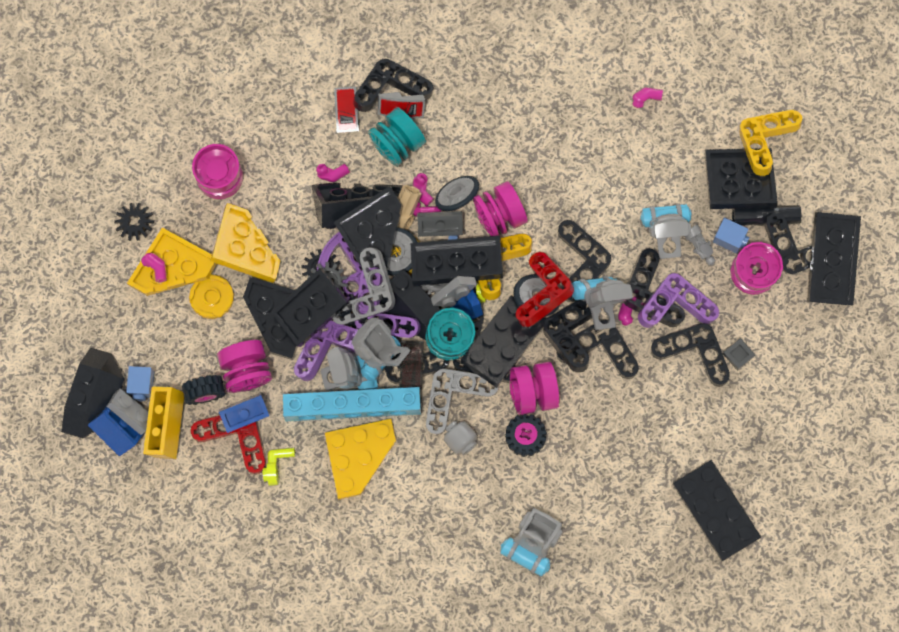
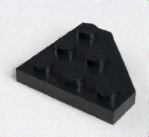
[334,186,403,277]
[243,277,297,360]

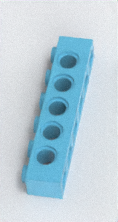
[283,387,421,422]

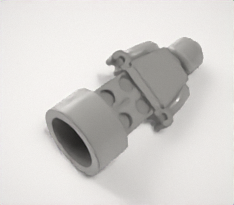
[684,224,715,266]

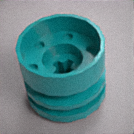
[368,107,426,167]
[425,308,475,361]

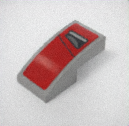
[334,87,359,133]
[377,92,425,118]

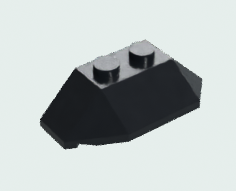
[61,348,125,439]

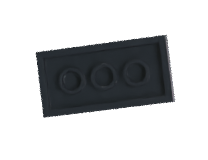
[807,212,861,306]
[410,236,503,286]
[460,295,546,388]
[672,460,761,562]

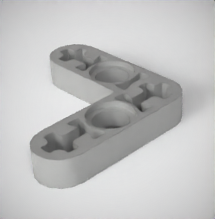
[332,247,395,325]
[426,369,499,434]

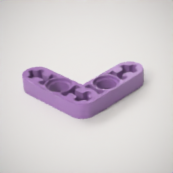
[355,267,421,338]
[638,273,719,328]
[294,320,358,381]

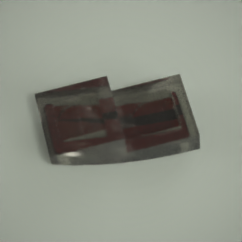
[399,341,424,390]

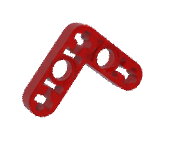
[516,252,574,327]
[190,416,266,475]

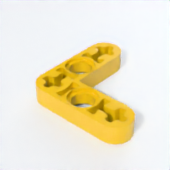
[739,110,802,176]
[477,234,532,300]

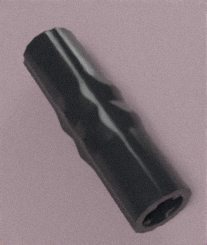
[732,205,802,226]

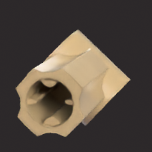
[398,185,422,230]

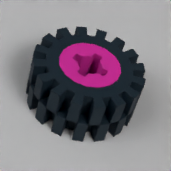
[182,375,226,405]
[505,414,547,457]

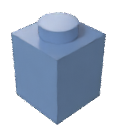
[713,218,750,254]
[126,366,154,402]

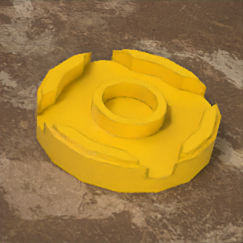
[189,275,234,319]

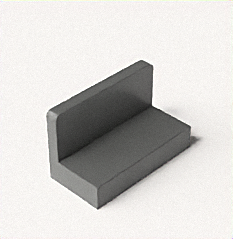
[417,211,463,237]

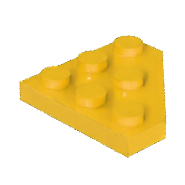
[210,203,280,283]
[127,228,217,296]
[325,419,396,500]

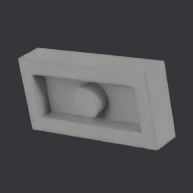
[431,276,477,308]
[107,388,148,435]

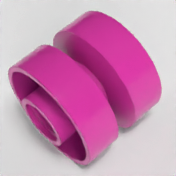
[192,144,243,200]
[509,362,559,415]

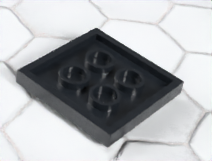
[705,148,778,209]

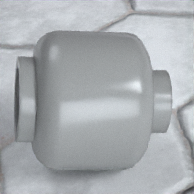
[444,421,477,455]

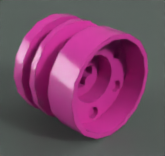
[473,181,528,236]
[730,242,783,295]
[216,340,273,393]

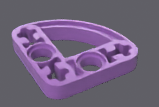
[317,232,377,301]

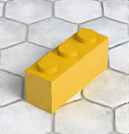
[143,387,184,459]

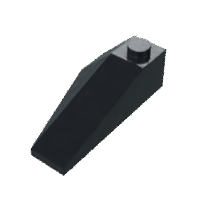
[312,183,403,229]
[380,269,455,341]

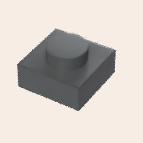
[723,338,755,371]

